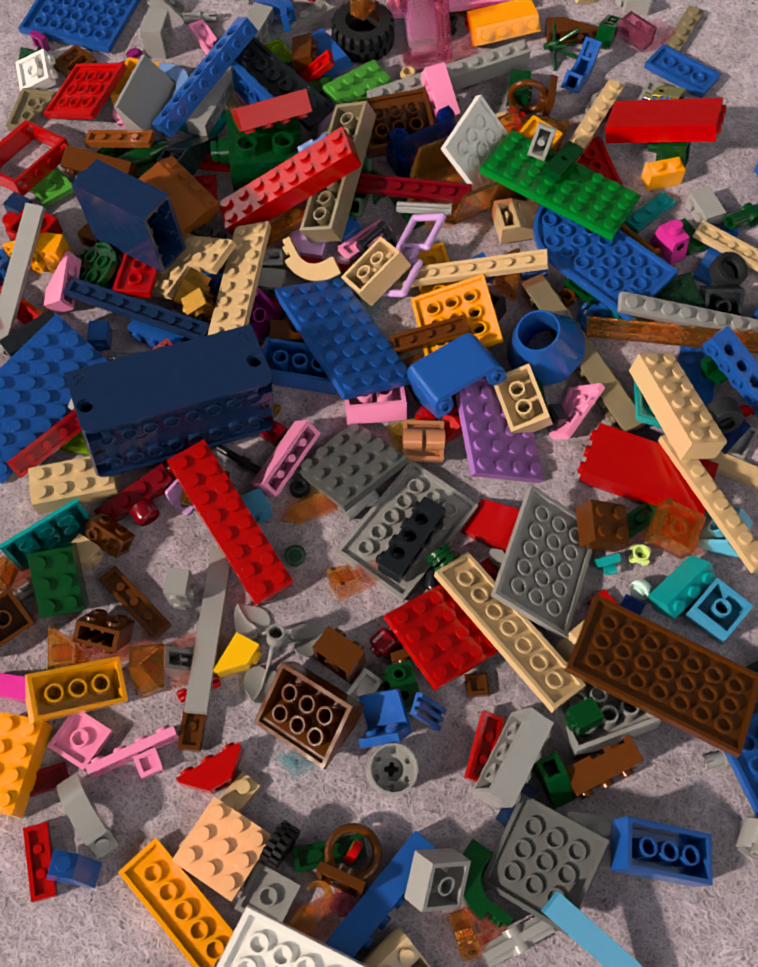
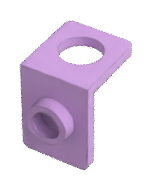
[165,480,194,515]

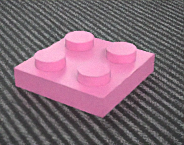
[47,713,113,772]

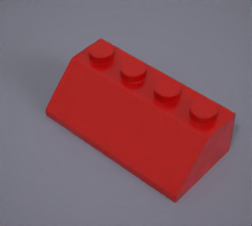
[230,89,312,134]

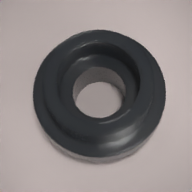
[290,478,310,498]

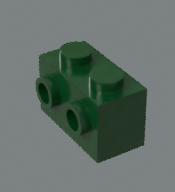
[382,660,422,712]

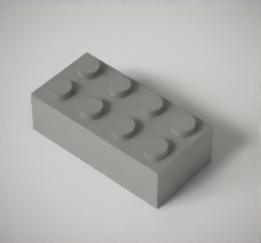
[471,707,554,808]

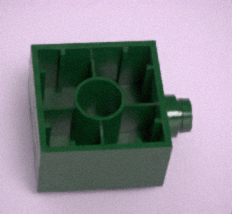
[210,110,301,192]

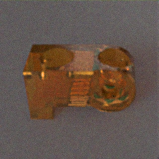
[446,907,482,962]

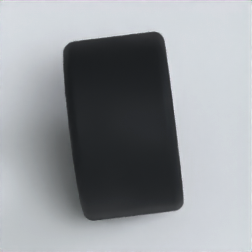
[706,397,744,434]

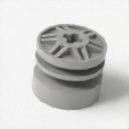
[365,743,418,796]

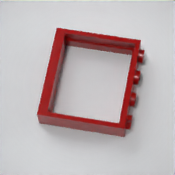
[0,120,69,196]

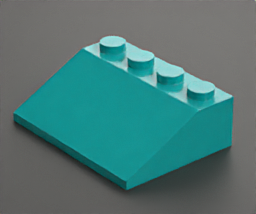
[0,498,90,572]

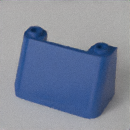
[407,333,507,419]

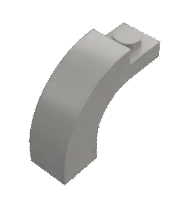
[57,772,119,859]

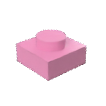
[133,747,165,780]

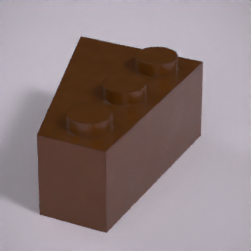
[565,734,644,800]

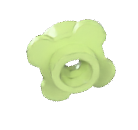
[628,544,651,566]

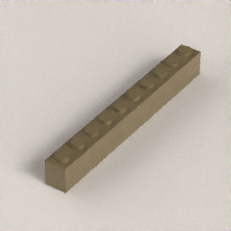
[520,274,645,434]

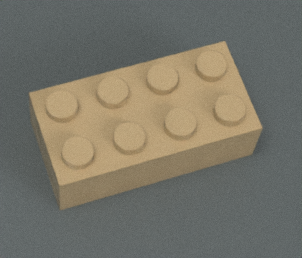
[28,456,120,515]

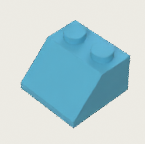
[691,507,753,557]

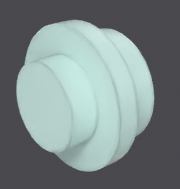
[630,579,652,600]

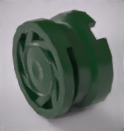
[426,542,460,572]

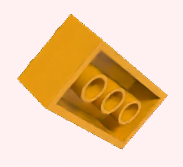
[0,712,53,819]

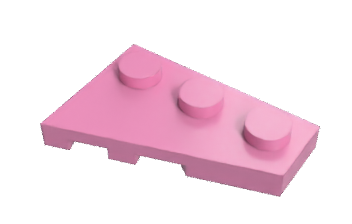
[550,383,605,440]

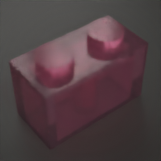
[617,11,657,52]

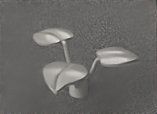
[234,603,326,703]

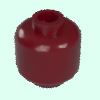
[369,625,401,658]

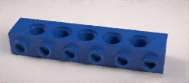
[702,326,758,418]

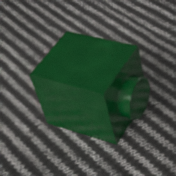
[565,696,605,737]

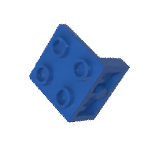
[358,688,412,748]

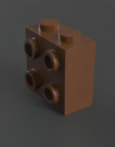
[72,609,135,654]

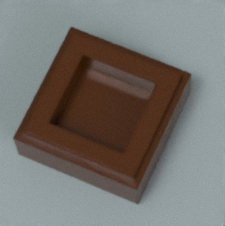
[464,673,490,698]

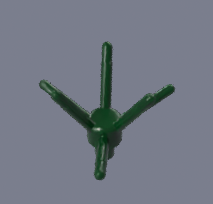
[543,22,580,71]

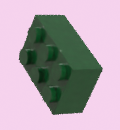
[27,542,89,619]

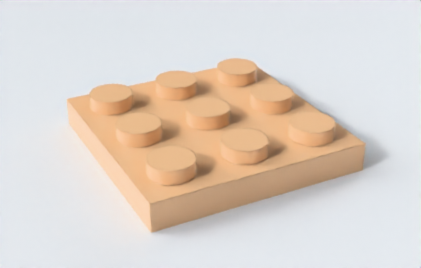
[172,796,271,902]

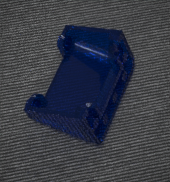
[387,105,457,179]

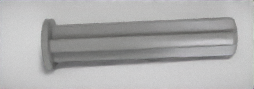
[396,201,452,217]

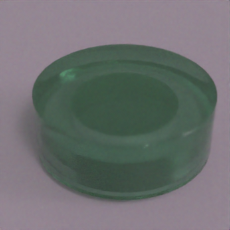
[284,545,306,567]

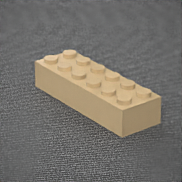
[629,353,727,460]

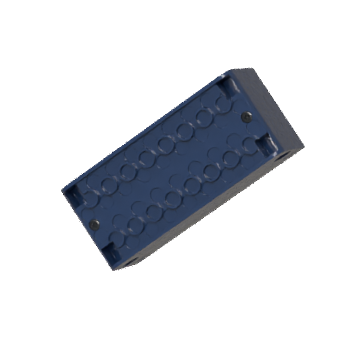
[64,324,274,477]

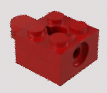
[2,209,63,241]

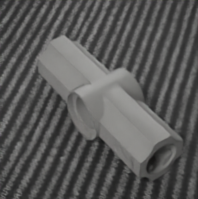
[479,916,555,967]

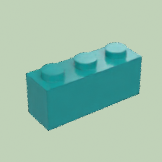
[648,555,717,620]

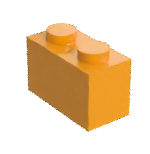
[641,157,686,191]

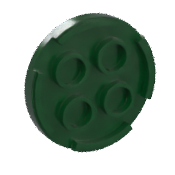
[77,242,118,287]

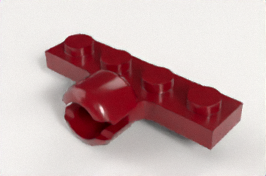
[94,463,175,527]

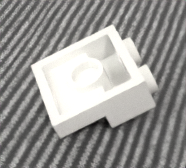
[15,49,58,91]

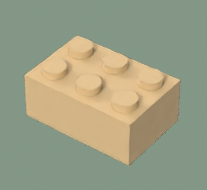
[341,236,411,306]

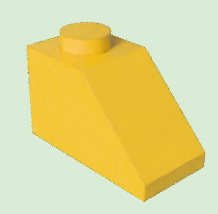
[213,632,262,678]

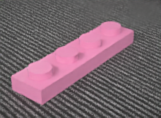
[85,726,179,778]

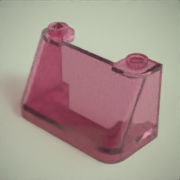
[397,0,452,67]

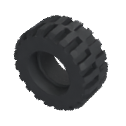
[331,0,394,64]

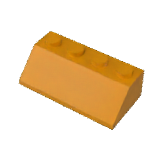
[467,0,541,46]
[25,656,128,725]

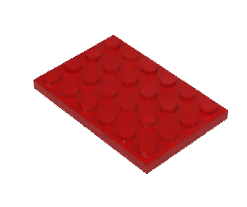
[384,558,539,691]

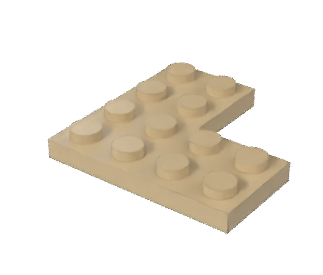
[152,235,236,300]

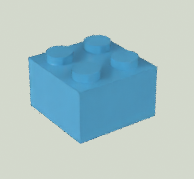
[685,577,754,645]

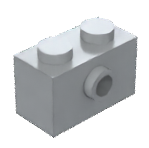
[163,568,197,610]

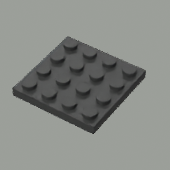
[295,423,408,512]
[481,793,611,936]

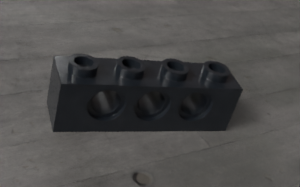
[377,496,446,584]

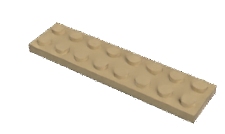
[208,221,271,335]
[434,552,586,713]

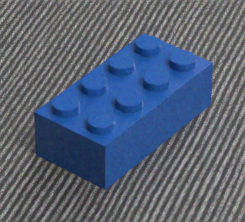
[262,337,337,395]
[611,816,713,887]

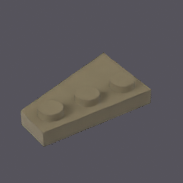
[6,88,56,131]

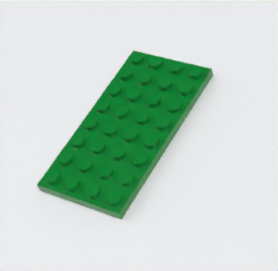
[479,130,641,241]

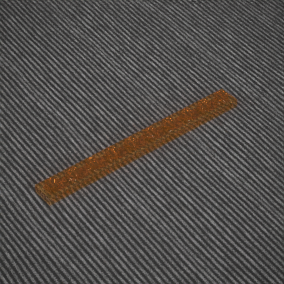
[585,316,758,354]

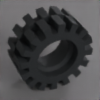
[260,820,301,869]

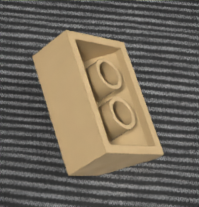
[494,364,553,433]

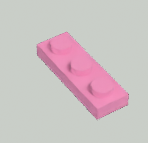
[338,219,392,263]

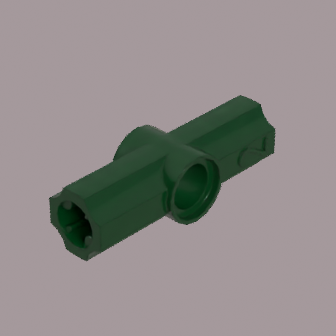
[723,203,758,230]

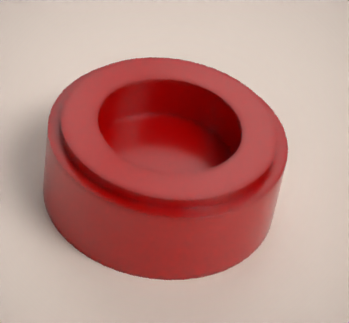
[343,838,363,865]

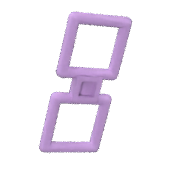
[381,213,446,297]

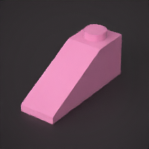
[43,251,82,314]

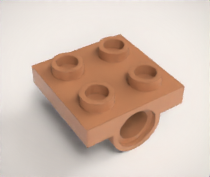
[402,420,445,462]

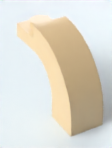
[282,236,343,282]

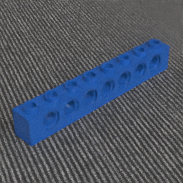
[151,17,258,138]

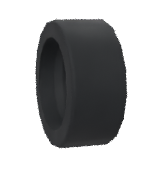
[709,252,748,286]

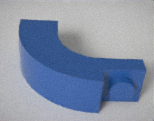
[254,0,297,32]
[561,36,603,93]

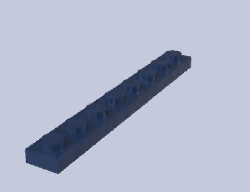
[64,277,210,340]

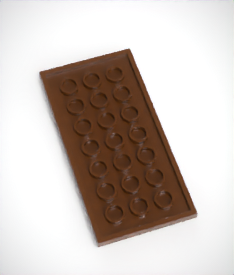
[564,594,758,758]

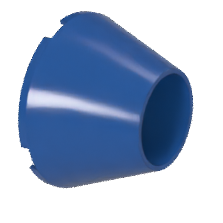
[507,310,585,386]

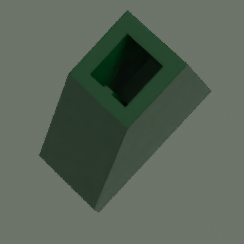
[532,752,575,810]

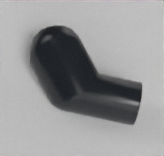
[424,567,437,590]

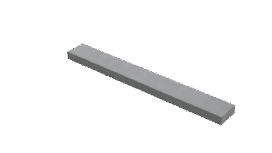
[0,203,46,355]
[184,546,231,715]

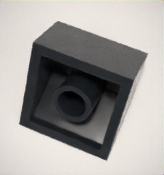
[698,285,745,316]

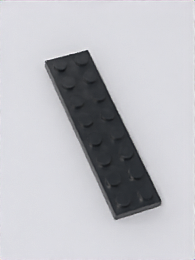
[213,35,335,131]

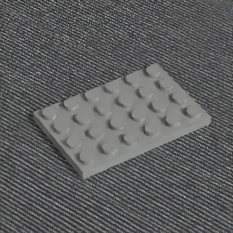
[335,462,478,603]
[491,485,592,639]

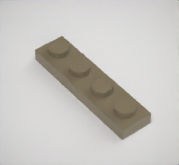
[665,5,704,52]

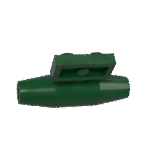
[116,139,169,179]

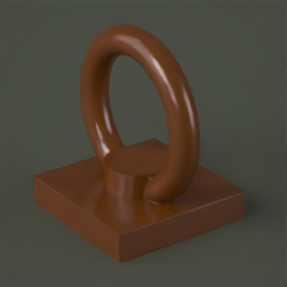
[507,74,558,123]
[316,823,382,900]

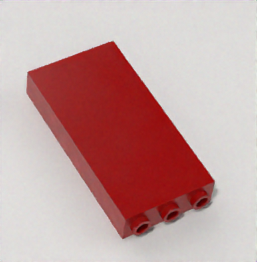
[605,97,727,143]
[577,423,719,524]

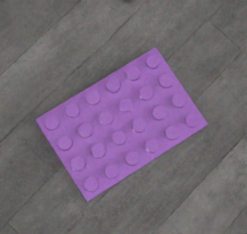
[455,372,544,483]

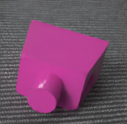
[650,220,689,265]

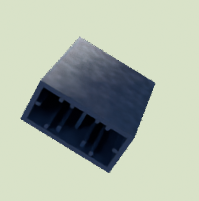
[71,159,186,273]

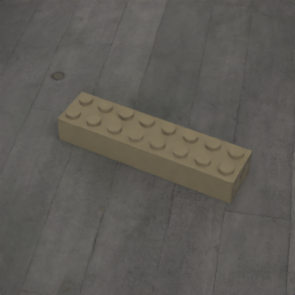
[299,101,376,243]

